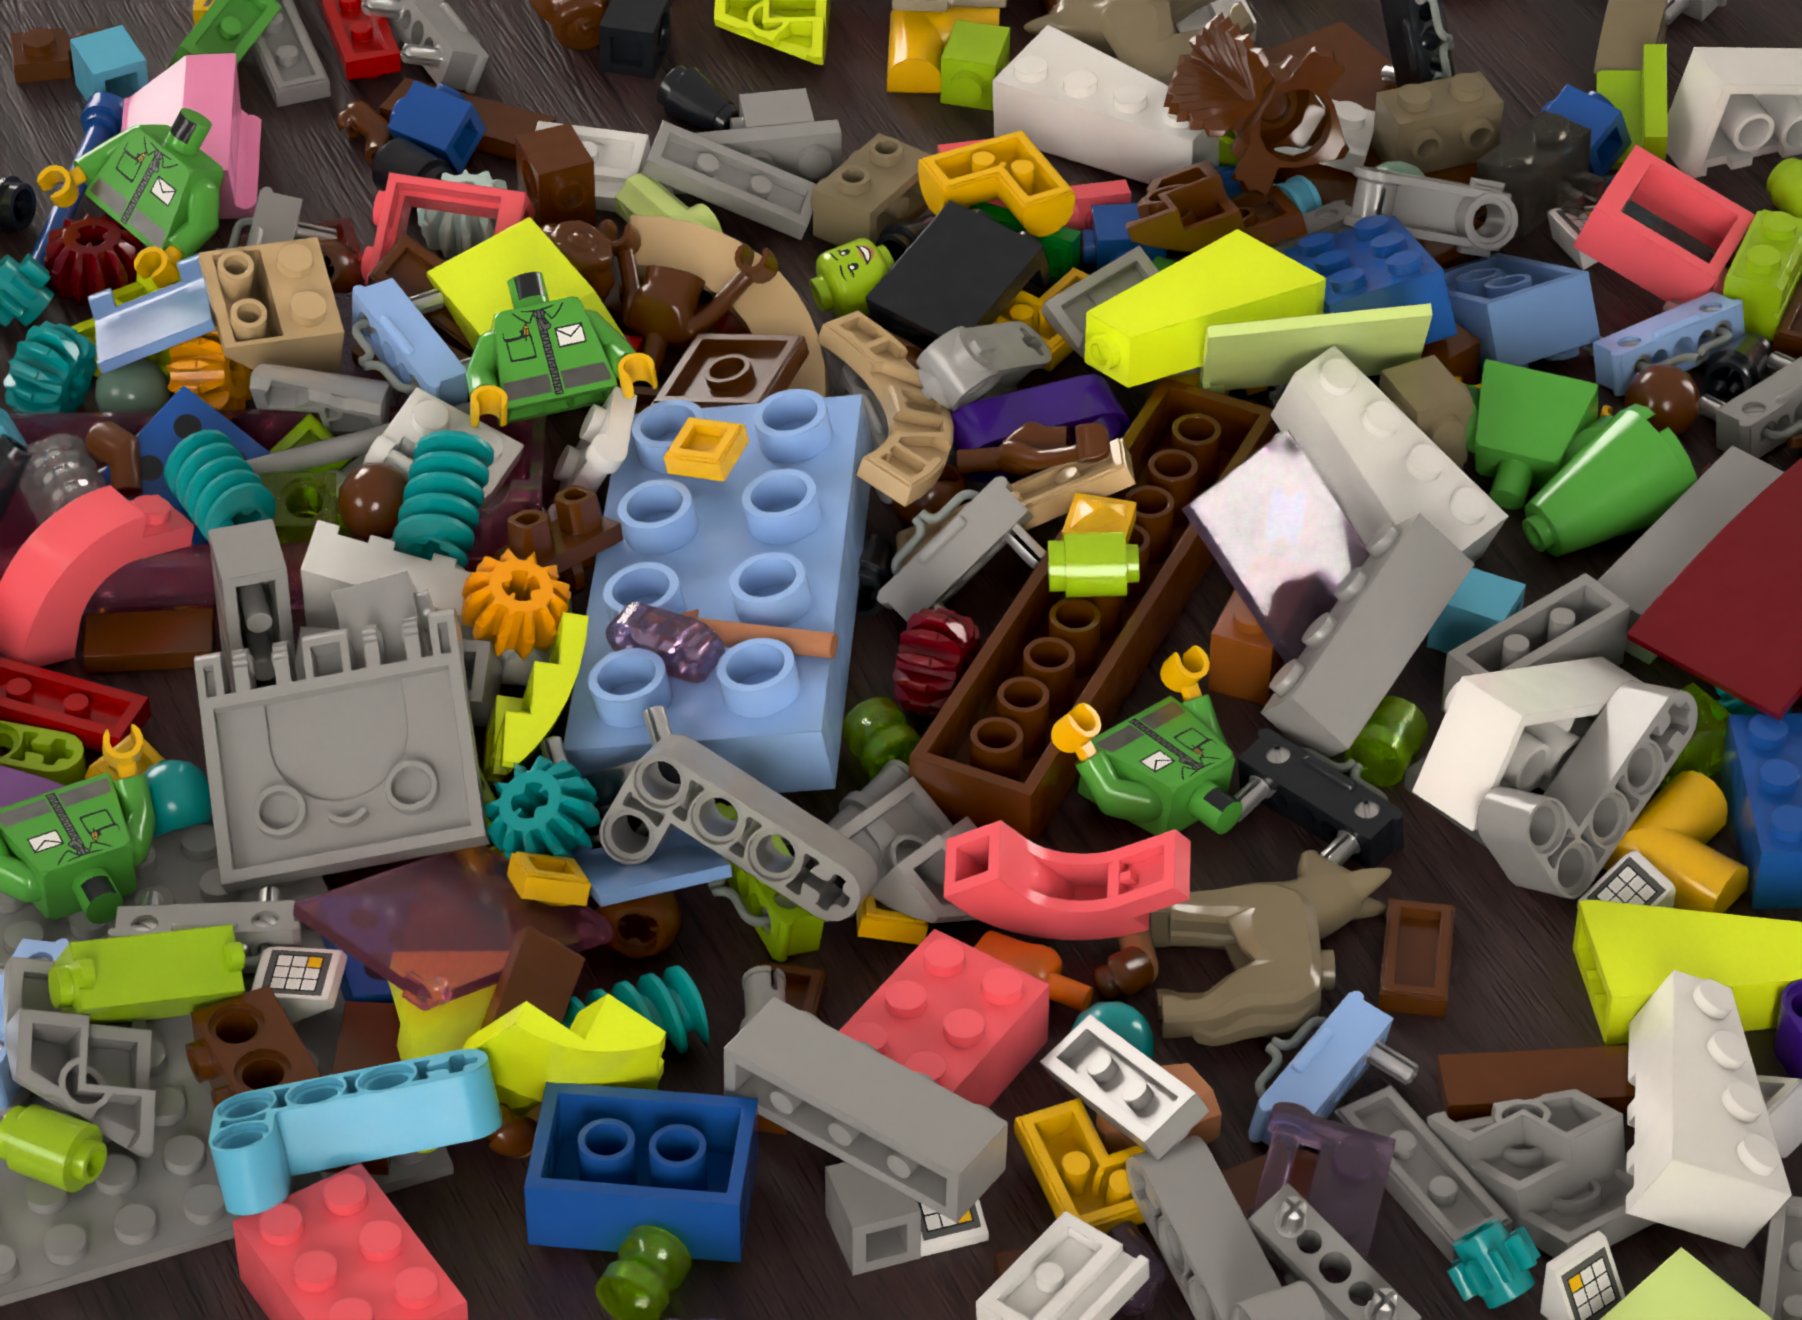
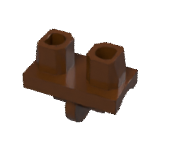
[494,485,623,597]

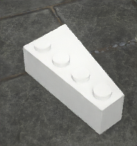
[993,25,1219,184]
[1667,47,1802,178]
[1271,345,1508,563]
[301,520,572,686]
[1412,656,1642,831]
[1626,970,1792,1248]

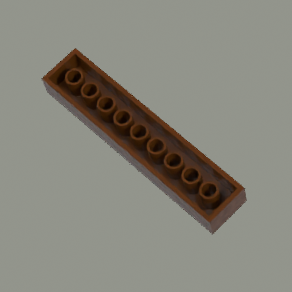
[909,378,1276,843]

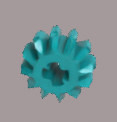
[4,321,97,428]
[483,755,602,861]

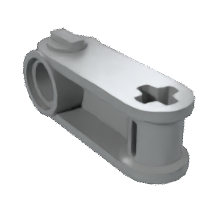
[1343,165,1518,258]
[916,321,1052,412]

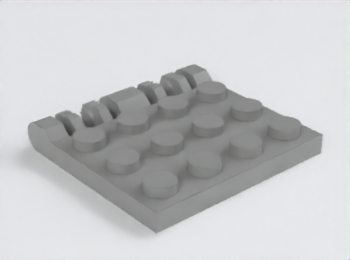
[194,608,490,893]

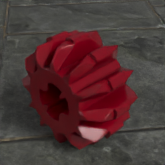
[44,213,144,305]
[892,608,981,718]

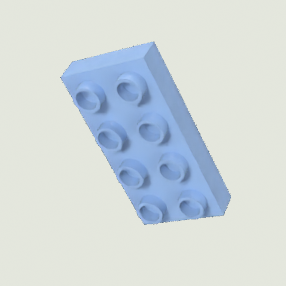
[563,389,875,793]

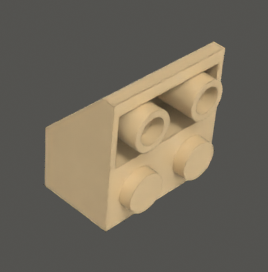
[198,237,344,374]

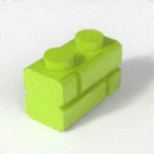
[1723,209,1802,342]

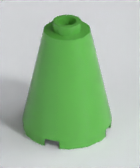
[1522,403,1698,557]

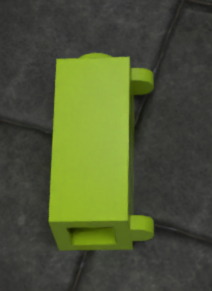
[48,924,245,1025]

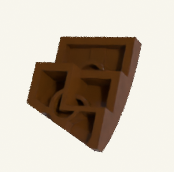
[1125,159,1308,252]

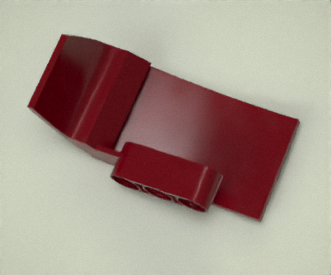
[1627,458,1802,721]

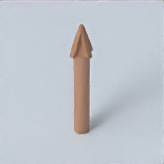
[647,609,838,659]

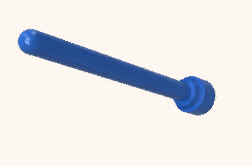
[31,92,124,267]

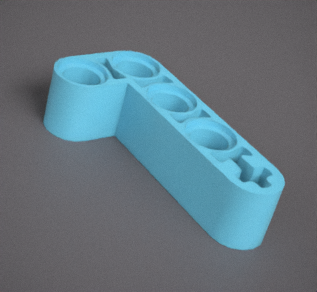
[208,1049,503,1216]

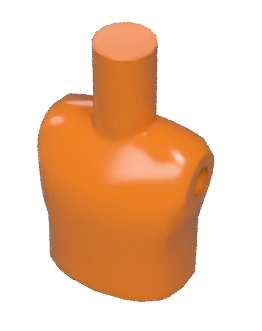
[974,930,1094,1012]

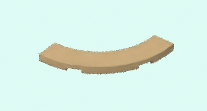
[629,215,830,398]
[817,311,954,507]

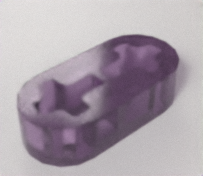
[606,602,725,683]

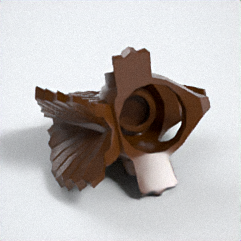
[1163,12,1350,196]

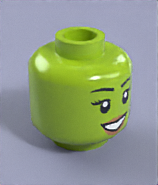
[809,238,895,318]

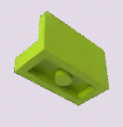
[1596,44,1668,169]

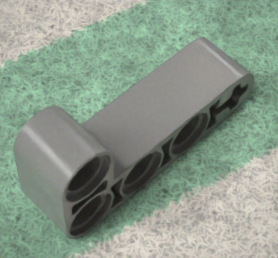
[1477,680,1698,899]
[599,734,878,921]
[1126,1135,1326,1320]

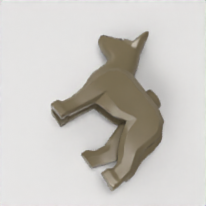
[1023,0,1255,86]
[1150,850,1392,1047]

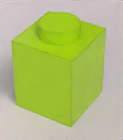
[940,20,1010,111]

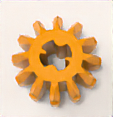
[166,323,252,419]
[461,548,571,661]

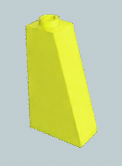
[1084,229,1326,388]
[1572,900,1802,1046]

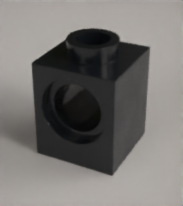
[599,0,671,79]

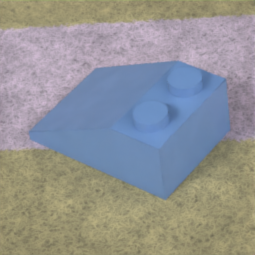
[1443,253,1600,368]

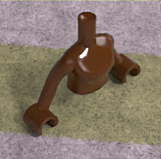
[598,219,778,380]
[957,421,1110,478]

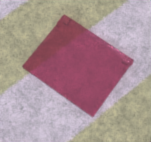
[293,845,613,1011]

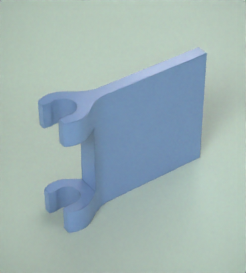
[88,253,216,374]
[571,827,733,907]

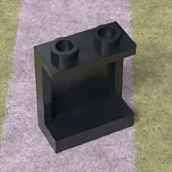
[865,200,1052,351]

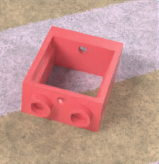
[1573,145,1755,303]
[361,172,536,286]

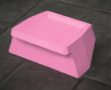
[121,53,262,219]

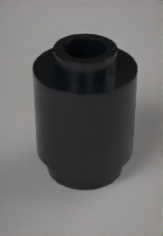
[372,137,455,210]

